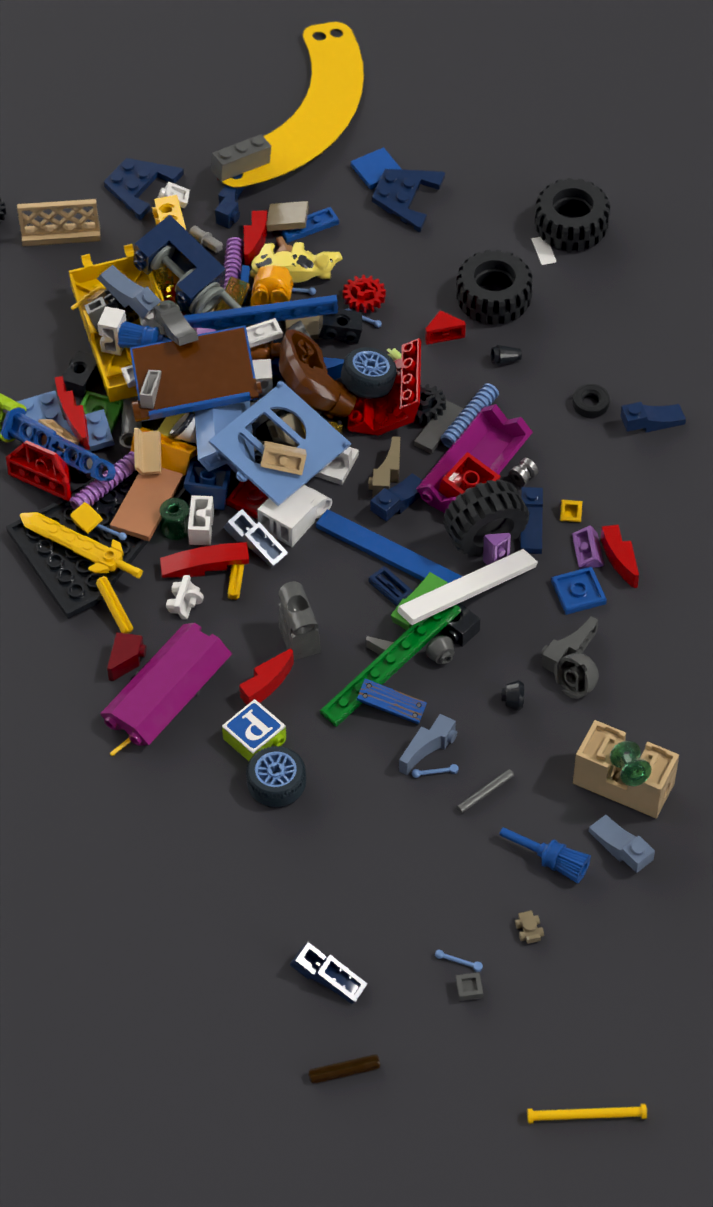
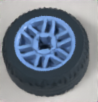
[341,347,397,399]
[246,746,306,808]

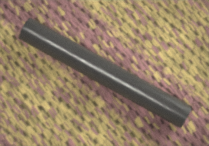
[457,769,514,814]

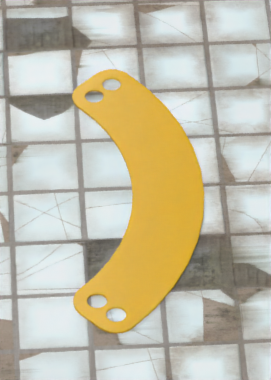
[222,22,364,187]

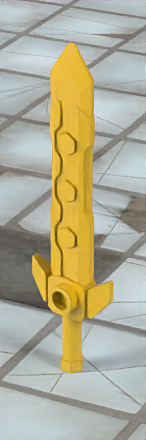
[20,512,143,579]

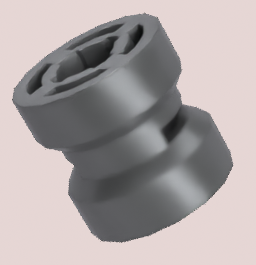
[509,458,538,487]

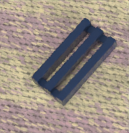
[369,566,413,607]

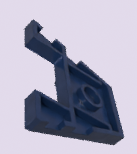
[104,158,184,220]
[372,169,445,232]

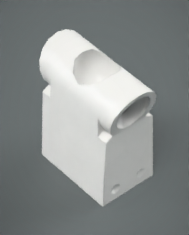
[257,484,332,547]

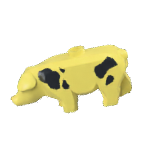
[249,242,343,284]

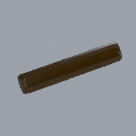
[309,1054,380,1084]

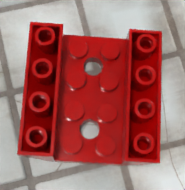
[348,338,421,436]

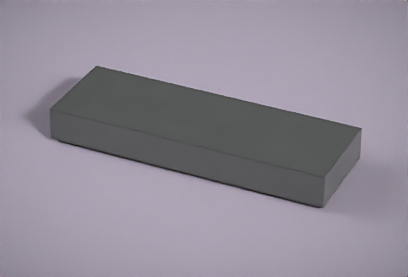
[414,400,464,454]

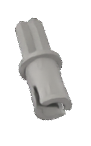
[189,226,223,253]

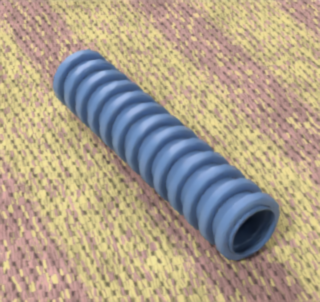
[441,383,499,448]

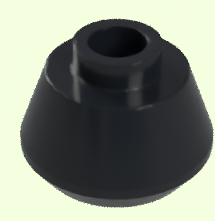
[501,680,524,711]

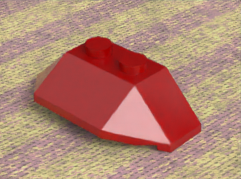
[6,441,71,501]

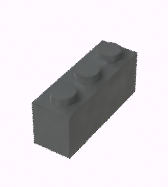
[211,134,271,182]

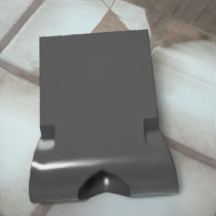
[278,581,321,660]

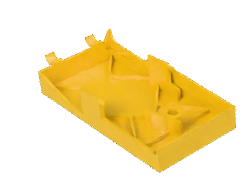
[69,244,167,402]

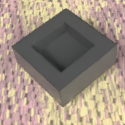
[456,972,483,1001]

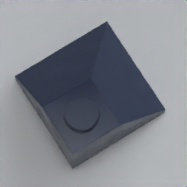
[184,460,232,510]

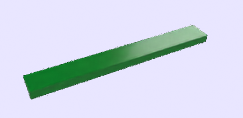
[320,605,461,727]

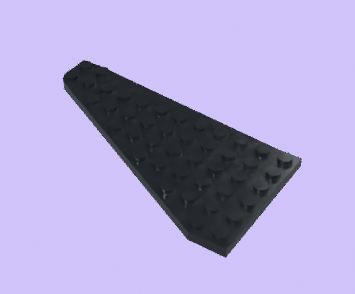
[6,416,198,619]

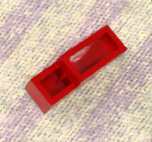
[244,210,268,267]
[600,524,639,588]
[239,648,294,705]

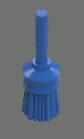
[118,321,171,348]
[499,827,591,884]

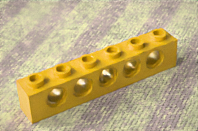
[152,195,187,284]

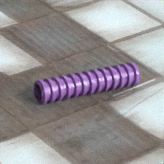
[221,237,244,305]
[70,451,136,510]

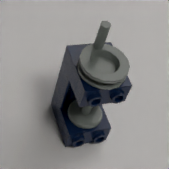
[134,215,242,315]

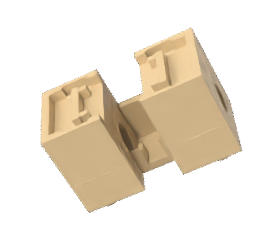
[573,720,679,819]

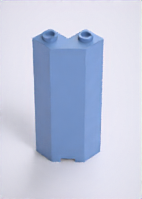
[194,401,255,474]

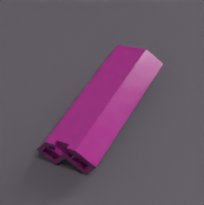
[416,404,533,513]
[100,623,232,746]

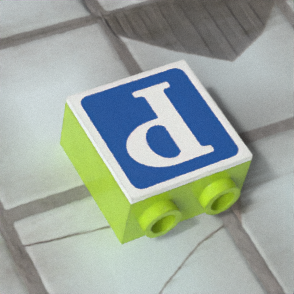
[222,699,286,761]

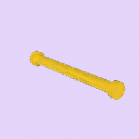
[527,1104,647,1124]

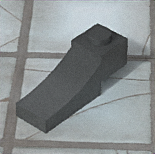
[153,300,199,346]
[540,616,598,673]

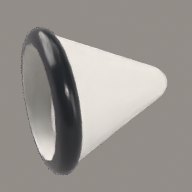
[169,412,197,445]

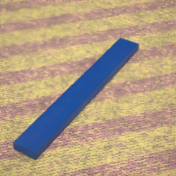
[183,295,338,330]
[316,509,463,583]

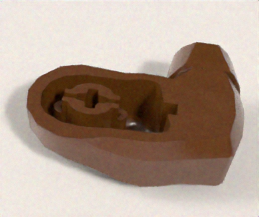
[279,330,356,419]

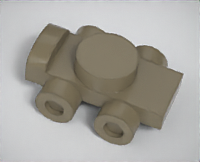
[515,910,544,944]

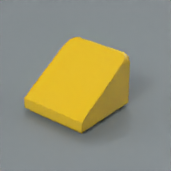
[560,500,583,522]
[70,502,103,534]

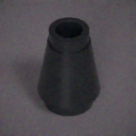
[491,345,522,365]

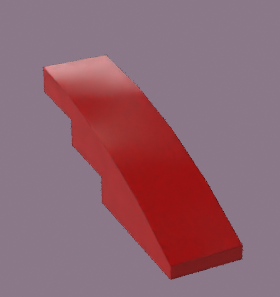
[54,376,90,450]
[160,542,249,578]

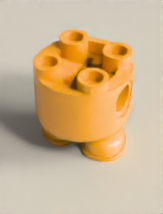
[251,265,293,306]

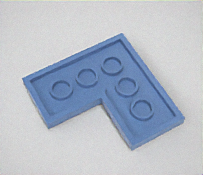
[17,391,115,457]

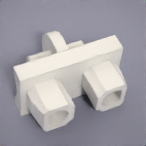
[166,575,204,619]

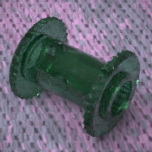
[159,498,189,540]
[609,741,652,786]

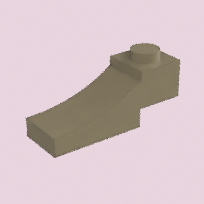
[369,437,400,498]

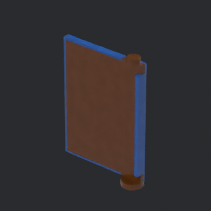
[130,325,263,422]

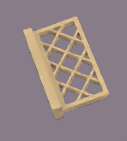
[17,199,101,246]

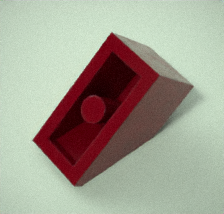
[107,632,147,681]

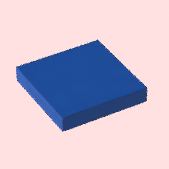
[351,147,402,190]
[551,567,607,615]

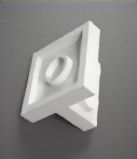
[315,447,359,485]

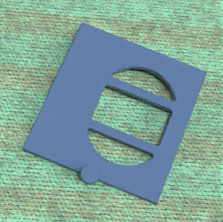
[208,381,351,506]

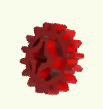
[343,275,386,313]

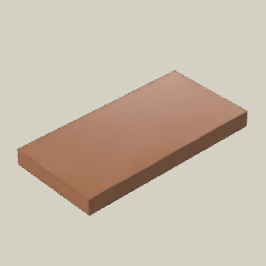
[110,467,184,541]

